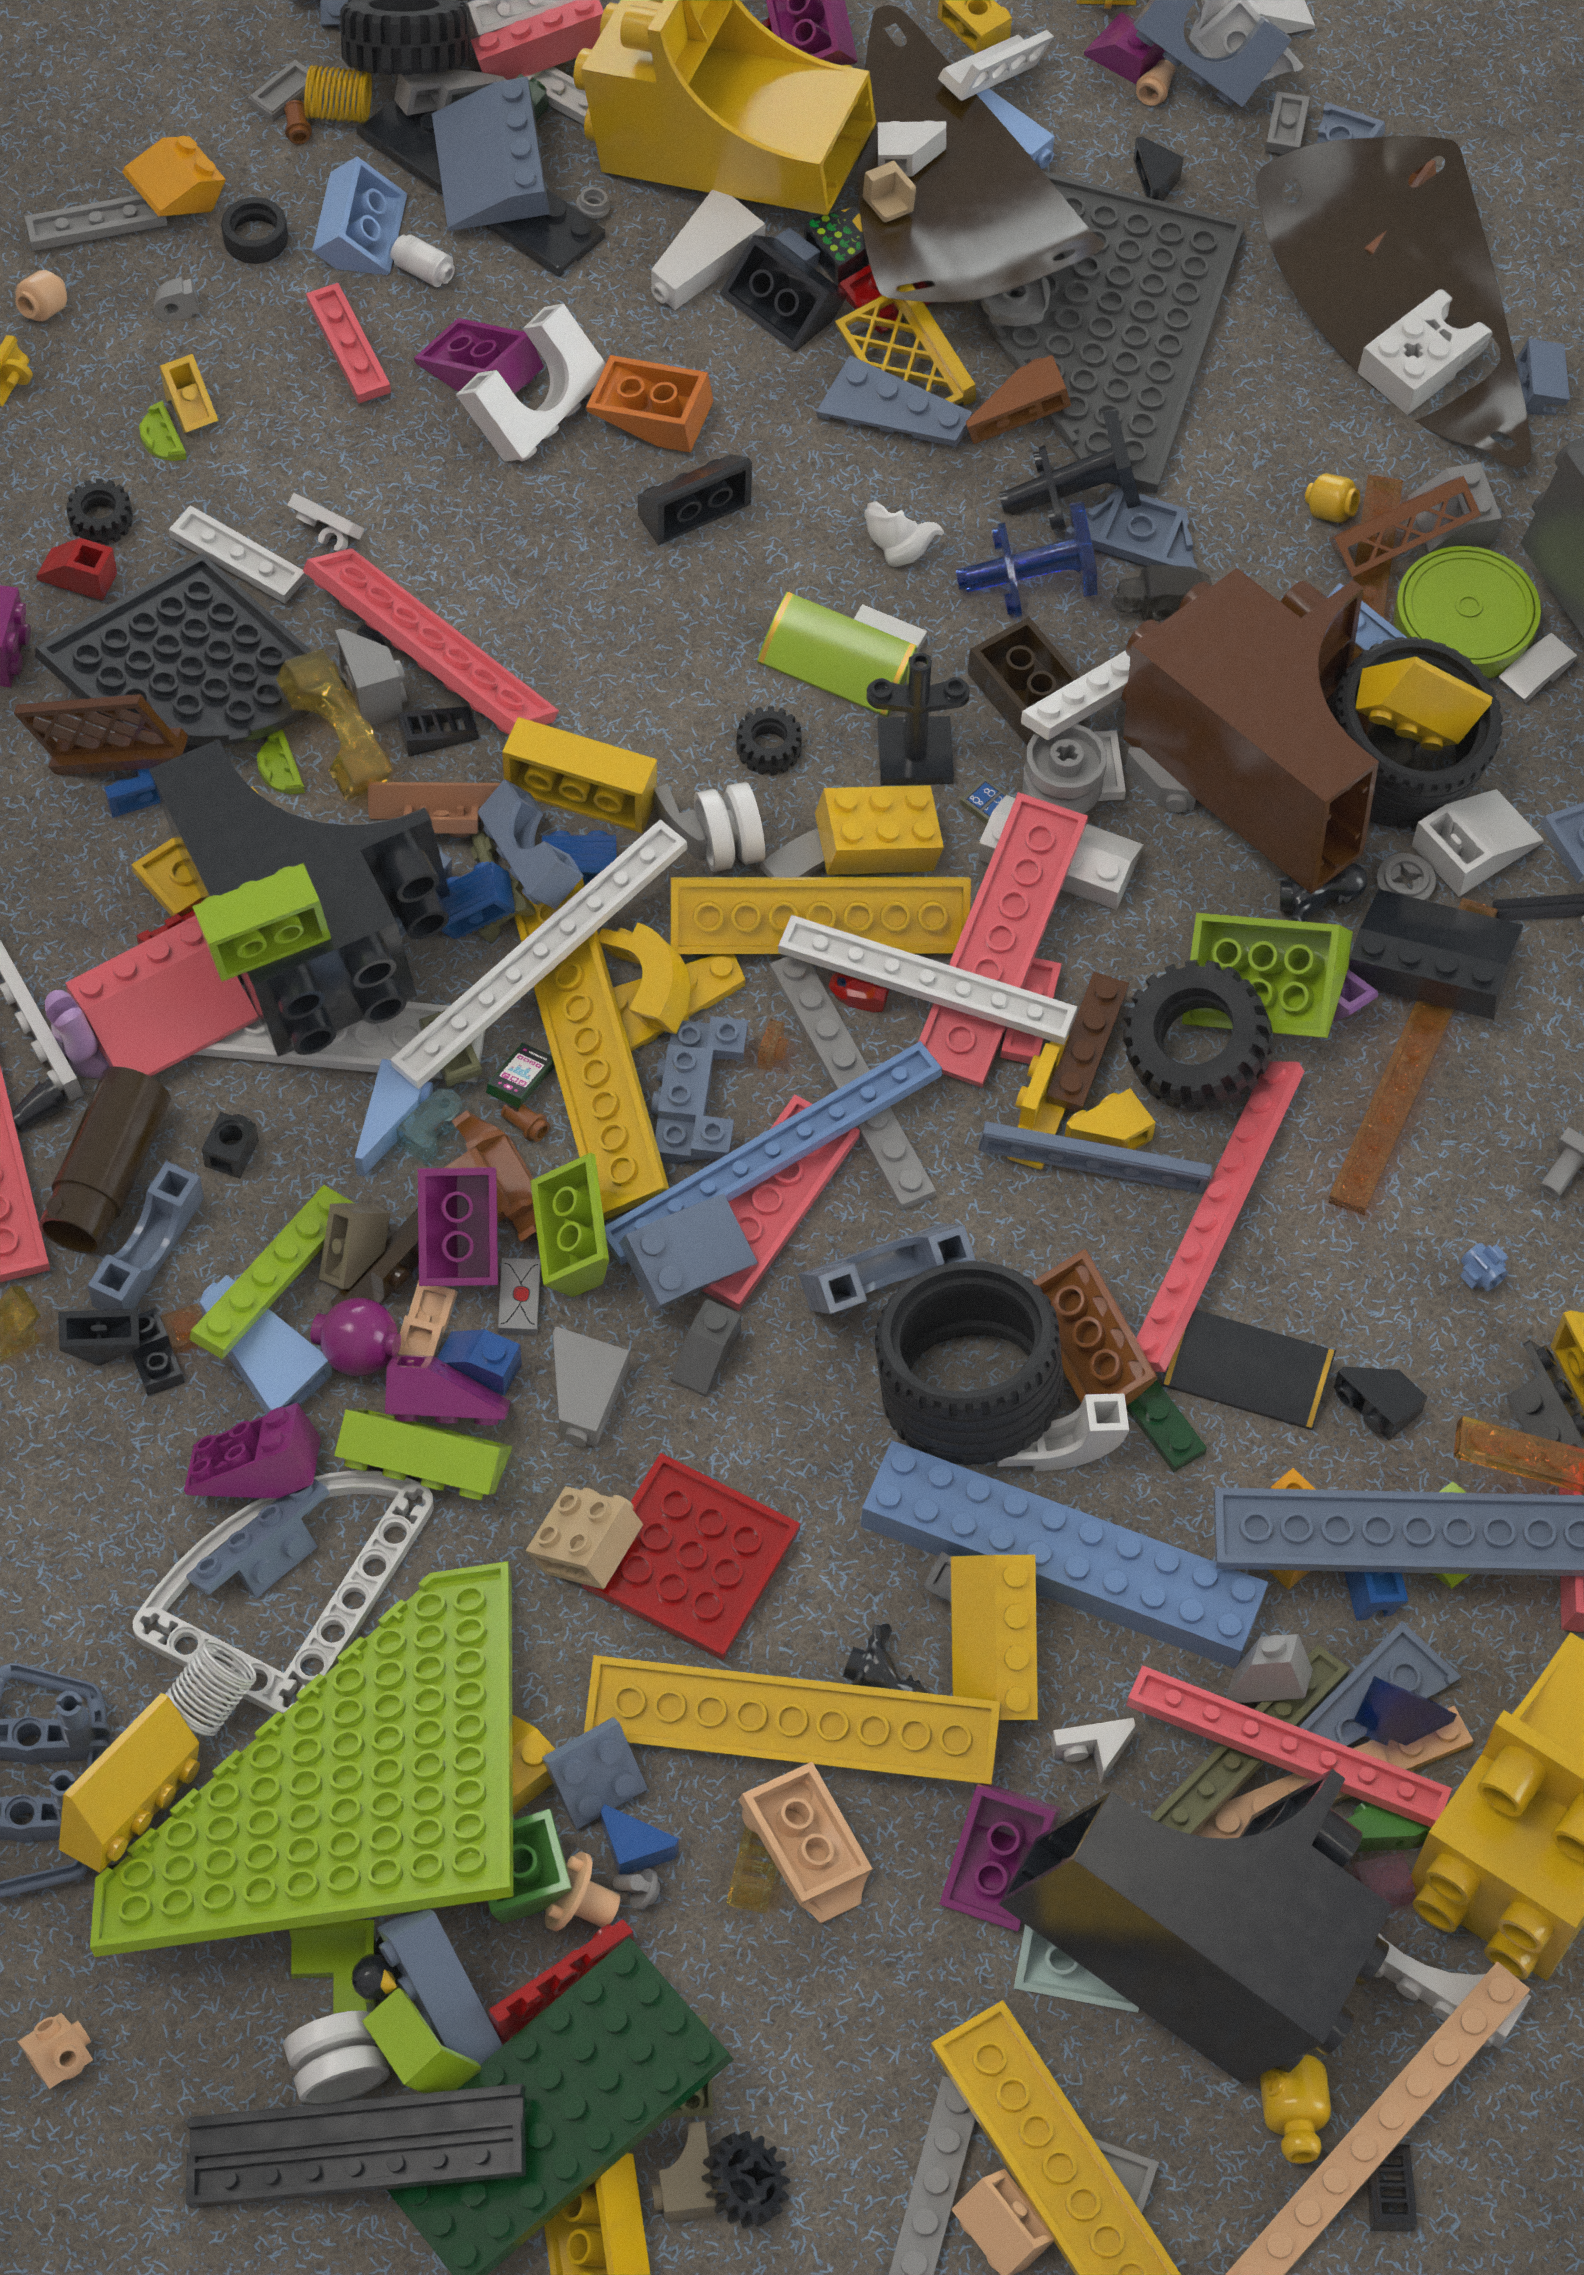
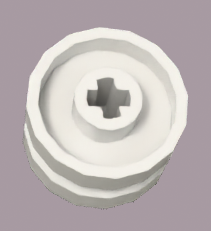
[694,781,765,872]
[283,2011,390,2105]

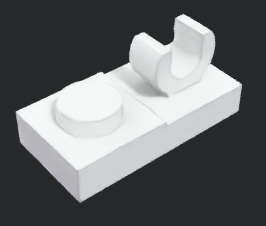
[287,493,365,551]

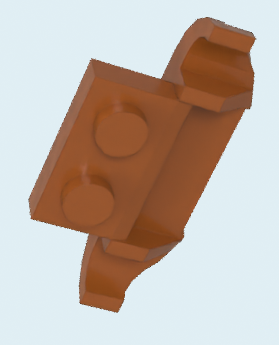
[444,1110,537,1243]

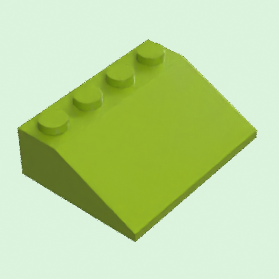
[1182,913,1353,1038]

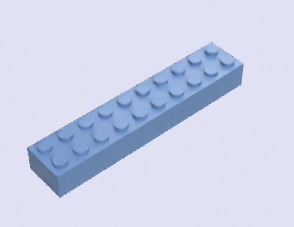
[861,1440,1268,1669]

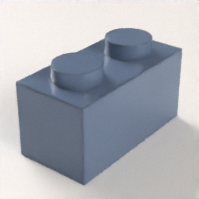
[775,228,820,268]

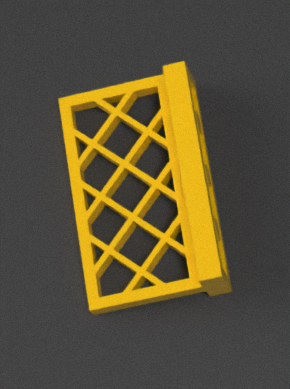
[835,277,977,406]

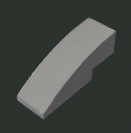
[394,69,506,115]

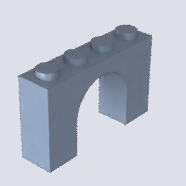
[1133,0,1292,107]
[798,1223,976,1314]

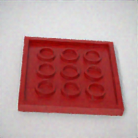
[582,1453,801,1660]

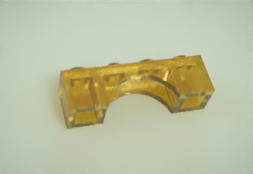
[276,648,393,801]

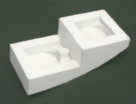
[1499,633,1578,704]

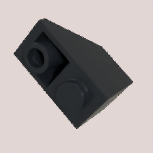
[1333,1367,1427,1441]

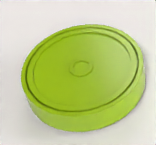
[1393,546,1541,679]

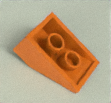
[586,355,714,453]

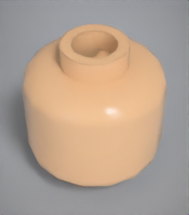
[15,270,67,322]

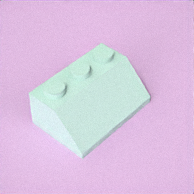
[1014,1924,1139,2013]

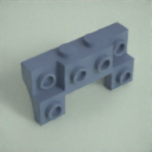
[651,1016,748,1164]

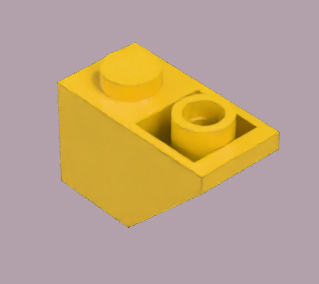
[1064,1088,1156,1150]

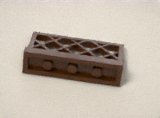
[14,694,188,775]

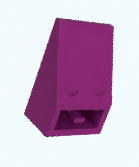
[385,1354,511,1425]
[184,1403,321,1498]

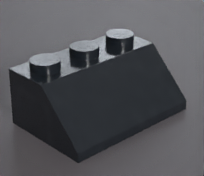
[719,235,848,351]
[638,454,752,546]

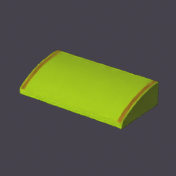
[757,592,918,717]

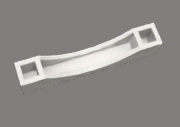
[1374,1933,1531,2049]

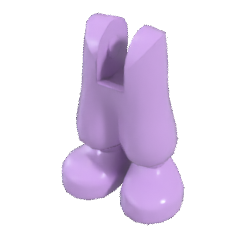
[45,990,110,1078]

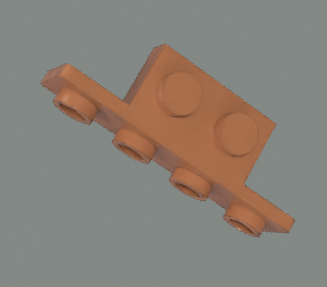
[368,782,514,838]

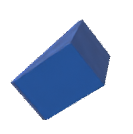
[601,1804,679,1875]

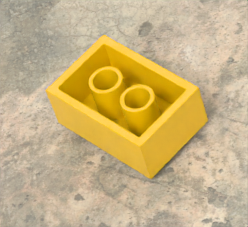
[815,785,944,875]

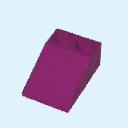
[414,318,544,394]
[939,1783,1061,1932]

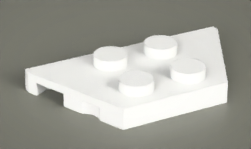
[1189,0,1304,81]

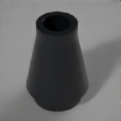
[12,1078,68,1132]

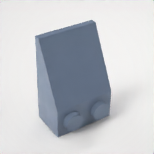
[619,1193,758,1313]

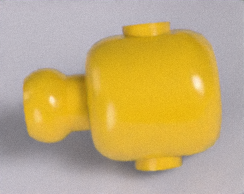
[1260,2054,1331,2164]

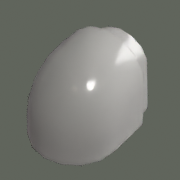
[153,276,200,321]

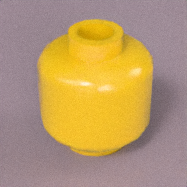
[1305,473,1360,523]

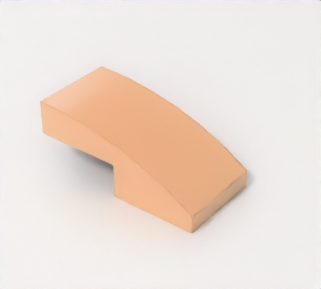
[398,1280,458,1357]

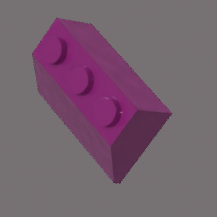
[766,0,858,65]
[417,1167,498,1286]

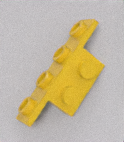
[1007,1035,1069,1170]

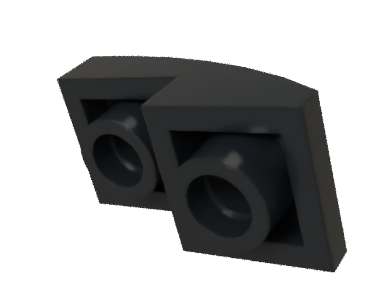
[130,1308,185,1396]

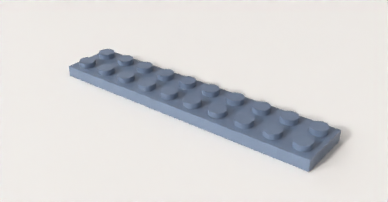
[1213,1488,1584,1576]

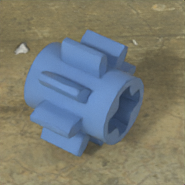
[1460,1243,1509,1291]

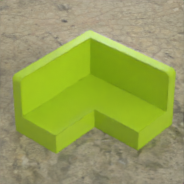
[289,1920,377,2014]
[362,1988,482,2093]

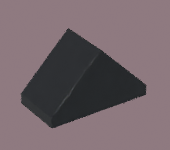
[1133,137,1184,201]
[58,1309,139,1366]

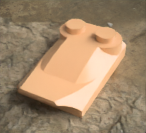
[738,1762,873,1923]

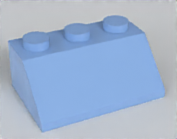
[312,156,407,275]

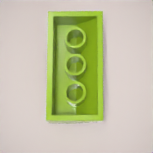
[334,1408,512,1500]

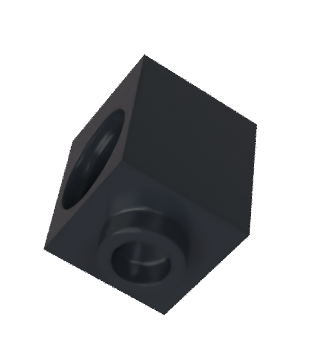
[202,1111,259,1179]

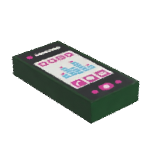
[486,1042,554,1108]

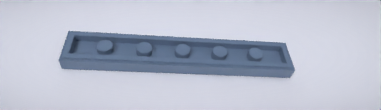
[978,1121,1212,1194]

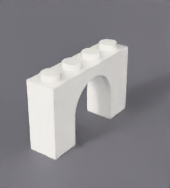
[456,304,606,462]

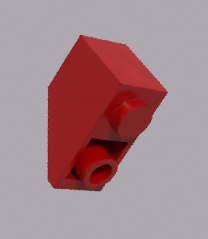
[36,538,117,601]

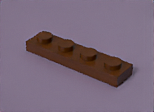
[1045,972,1129,1112]

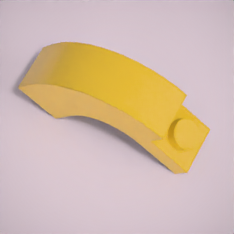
[598,923,690,1034]

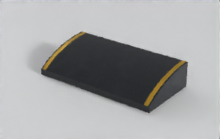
[1161,1309,1336,1431]

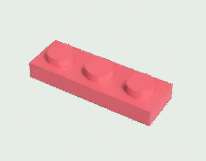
[1001,958,1062,1064]

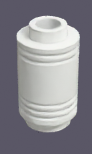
[390,235,455,287]

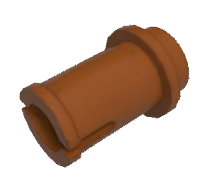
[284,100,312,145]
[501,1104,550,1142]

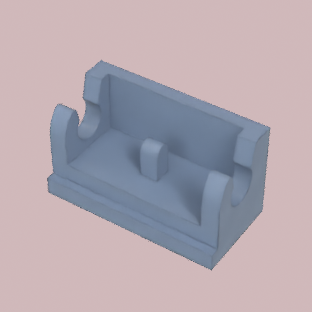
[1516,338,1570,415]

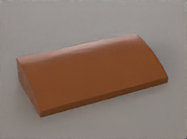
[1032,1248,1158,1406]

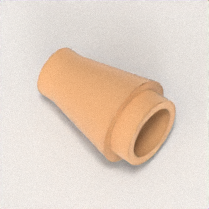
[1136,59,1175,106]

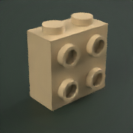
[526,1486,643,1589]

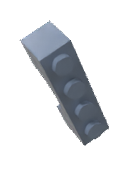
[477,779,583,909]
[87,1161,204,1310]

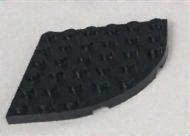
[35,553,347,746]

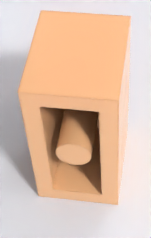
[951,2169,1054,2275]

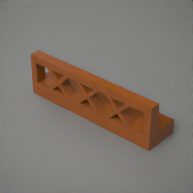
[1329,476,1481,577]

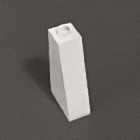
[651,190,765,310]

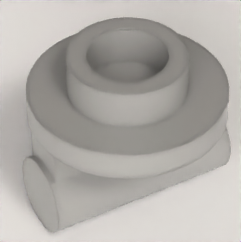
[613,1868,660,1910]

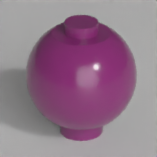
[310,1298,401,1377]

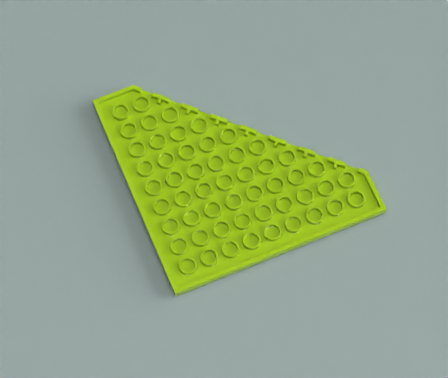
[90,1561,513,1957]

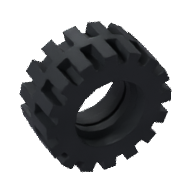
[66,479,133,546]
[736,706,802,776]

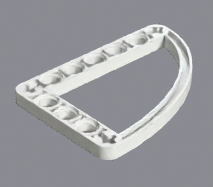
[133,1470,434,1714]

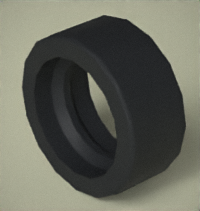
[221,197,288,264]

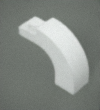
[997,1394,1129,1471]

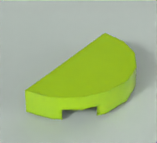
[139,401,187,461]
[257,729,305,795]

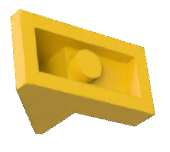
[159,354,218,433]

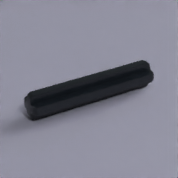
[1491,893,1584,921]

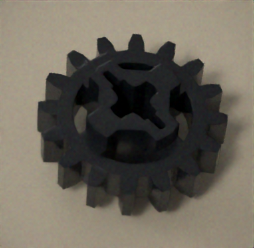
[701,2131,790,2229]

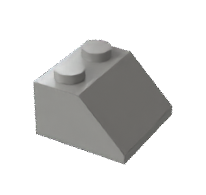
[1407,462,1502,554]
[335,629,407,728]

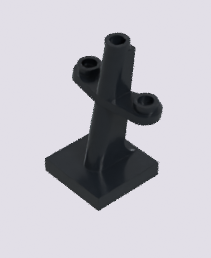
[999,409,1141,532]
[866,652,970,786]

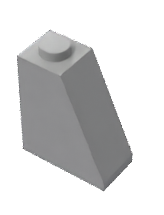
[553,1326,630,1447]

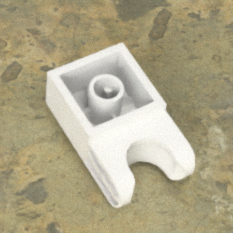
[1357,289,1492,415]

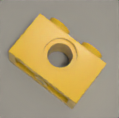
[937,0,1012,54]

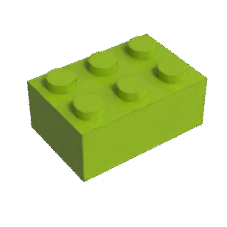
[192,863,331,982]

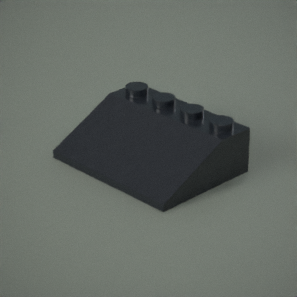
[1349,889,1524,1020]

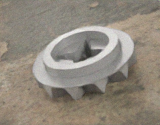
[1376,853,1436,901]

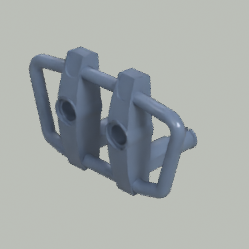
[0,1663,112,1898]

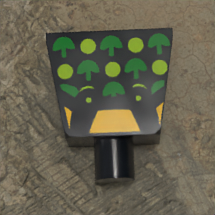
[804,207,870,286]

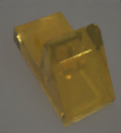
[0,1286,41,1363]

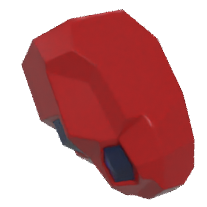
[828,972,890,1013]

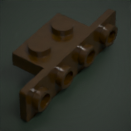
[331,1208,419,1307]

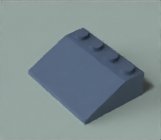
[432,77,550,231]

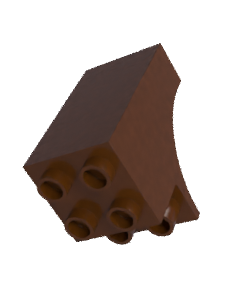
[1121,568,1379,894]

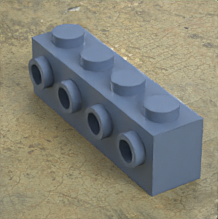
[377,1909,503,2065]

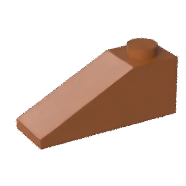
[966,355,1071,444]

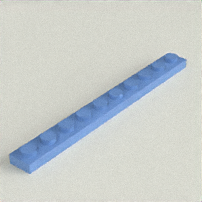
[605,1041,942,1265]

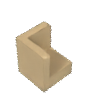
[862,160,916,222]

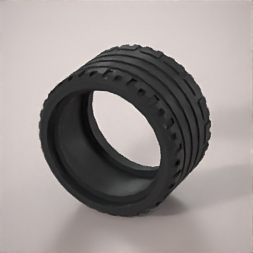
[1327,637,1503,828]
[875,1261,1064,1465]

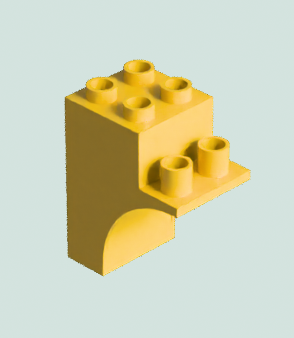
[573,0,876,215]
[1405,1632,1584,1981]

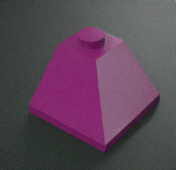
[1084,11,1165,84]

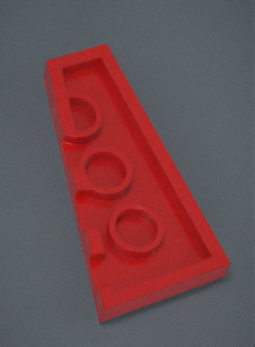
[488,1919,634,2045]

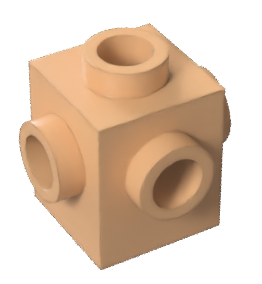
[17,2013,93,2089]

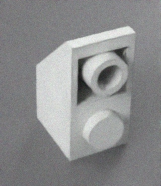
[878,121,946,176]

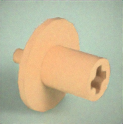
[544,1852,620,1932]

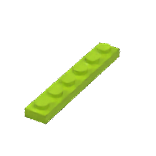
[189,1185,354,1359]

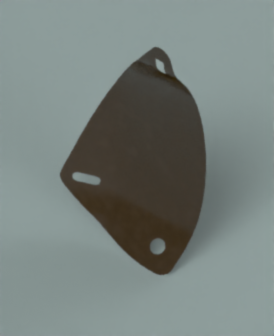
[858,5,1104,302]
[1256,136,1531,468]

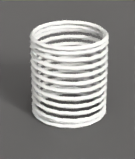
[165,1640,257,1736]

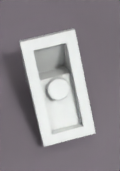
[1050,1718,1135,1783]

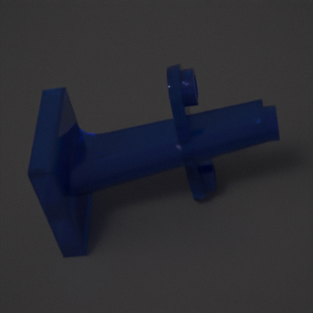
[955,501,1098,618]

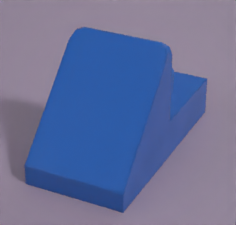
[104,768,161,818]

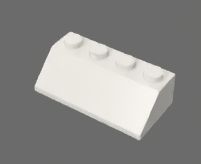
[979,795,1144,910]

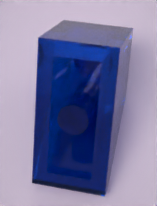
[1354,1676,1457,1746]

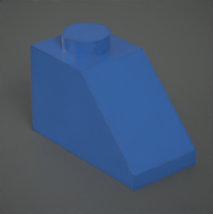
[437,1329,522,1396]

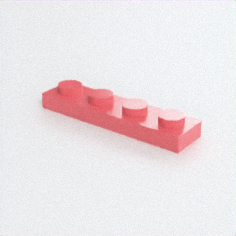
[306,283,391,404]

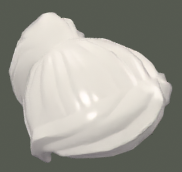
[864,501,944,567]

